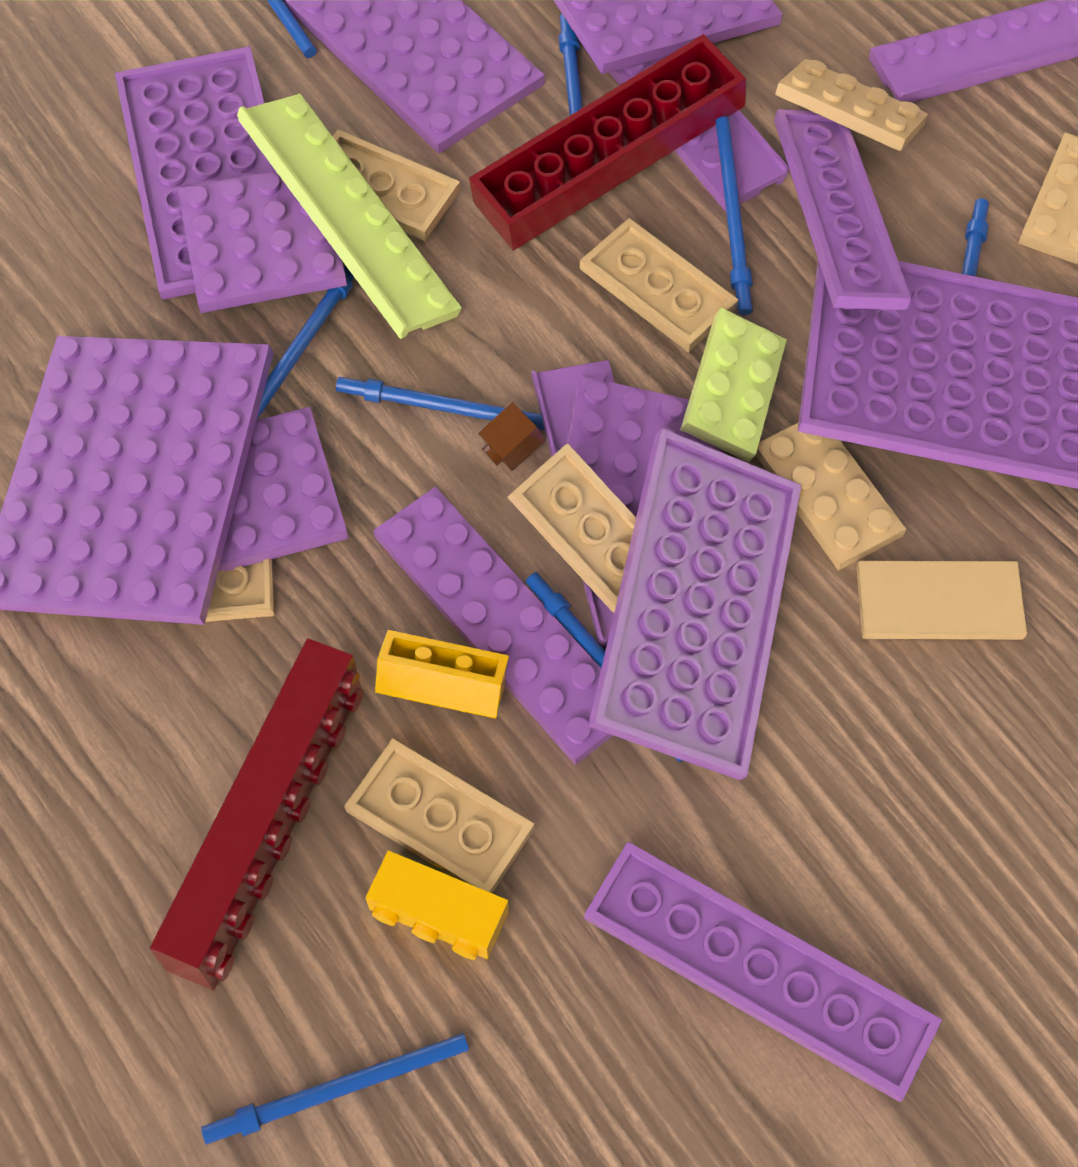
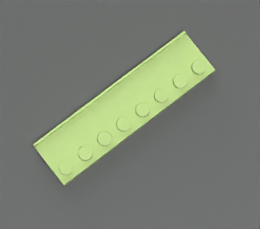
[237,94,462,339]

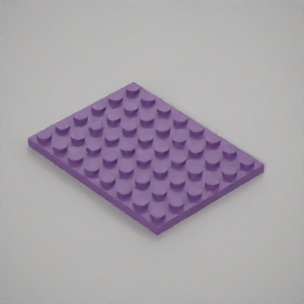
[798,260,1078,489]
[0,336,273,625]

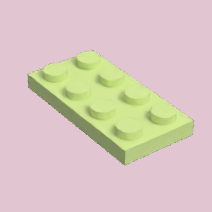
[680,308,787,462]

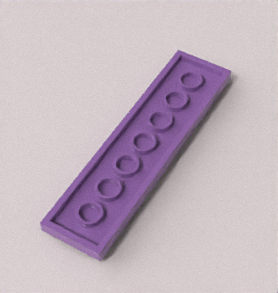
[774,109,911,310]
[373,487,613,765]
[584,842,942,1102]

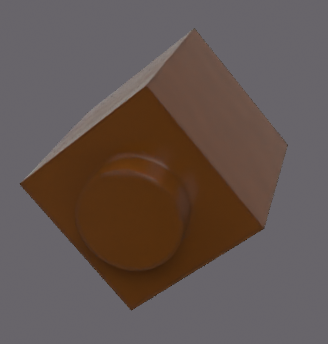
[478,402,546,471]

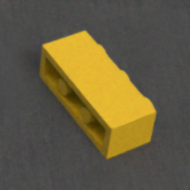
[375,630,509,719]
[365,850,509,960]

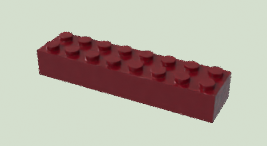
[469,34,746,251]
[149,638,363,991]

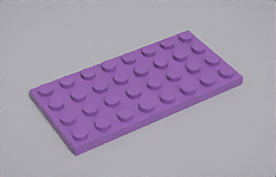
[283,0,545,154]
[115,46,276,300]
[588,428,801,780]

